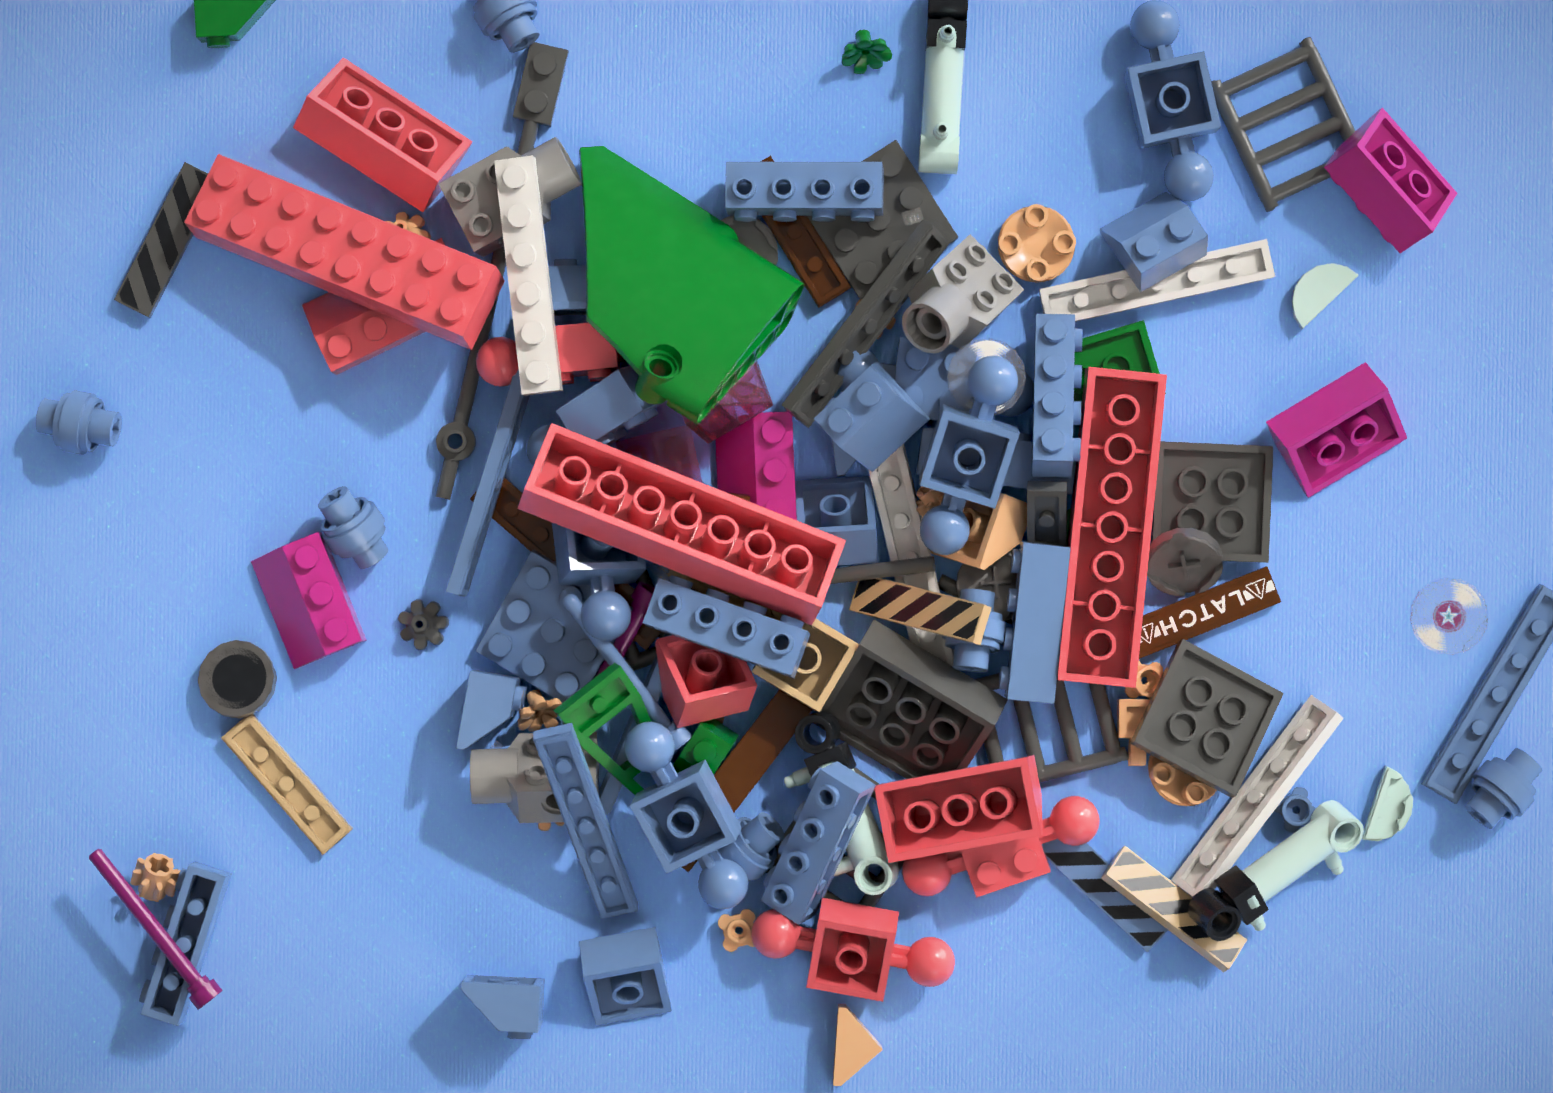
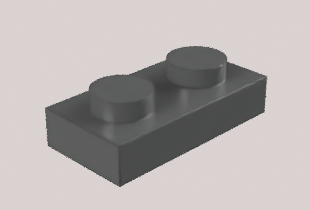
[1027,481,1067,546]

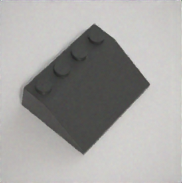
[813,619,1008,779]

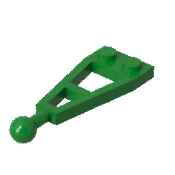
[553,662,651,796]

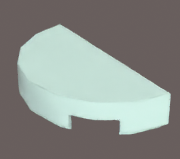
[1291,263,1359,330]
[1362,765,1413,841]

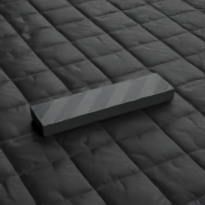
[114,162,208,318]

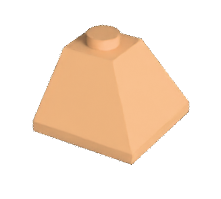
[930,493,1027,570]

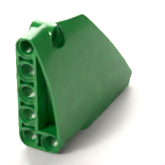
[579,146,805,425]

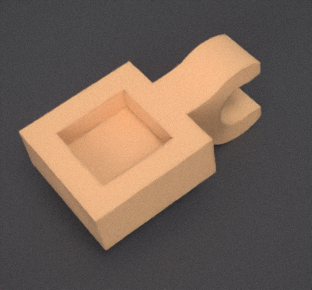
[1117,699,1151,766]

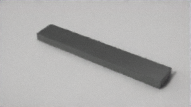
[782,219,949,428]

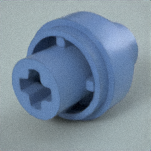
[473,0,540,53]
[36,390,122,455]
[318,486,389,569]
[942,589,1006,672]
[1465,748,1542,829]
[718,812,784,882]

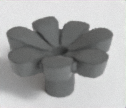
[398,599,449,650]

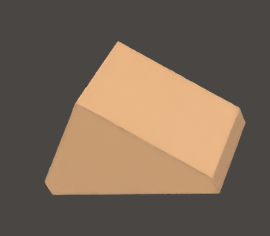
[833,1004,883,1086]

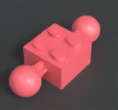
[476,323,625,387]
[902,796,1100,898]
[751,898,955,1002]

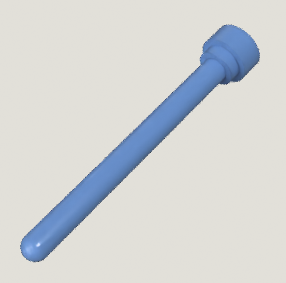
[563,594,692,751]

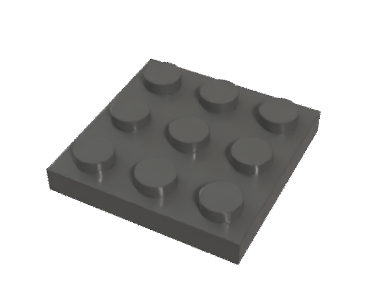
[807,140,959,300]
[1151,441,1273,563]
[1130,639,1284,798]

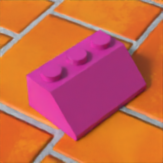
[1324,107,1458,253]
[1266,362,1407,498]
[714,411,797,520]
[251,532,367,669]

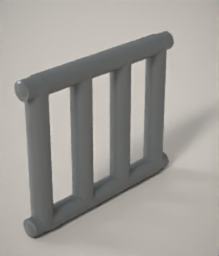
[1211,37,1355,212]
[975,673,1129,783]

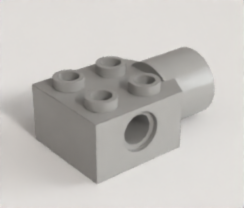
[438,137,582,257]
[902,234,1024,353]
[470,732,599,823]

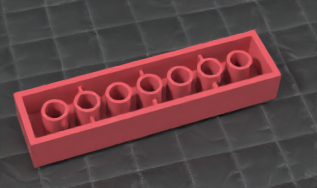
[184,154,505,350]
[1057,367,1167,688]
[517,423,846,625]

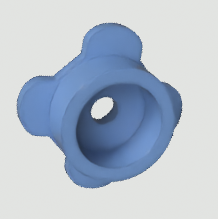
[1274,787,1317,833]

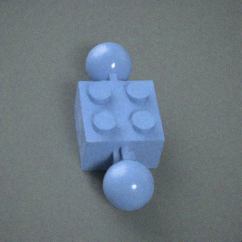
[1124,0,1221,202]
[838,337,1034,422]
[919,355,1020,555]
[526,366,664,466]
[552,523,646,641]
[624,722,748,909]

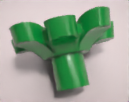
[841,29,892,74]

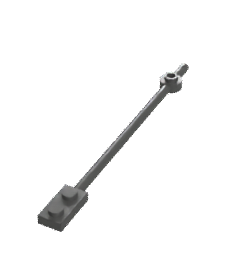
[435,42,569,500]

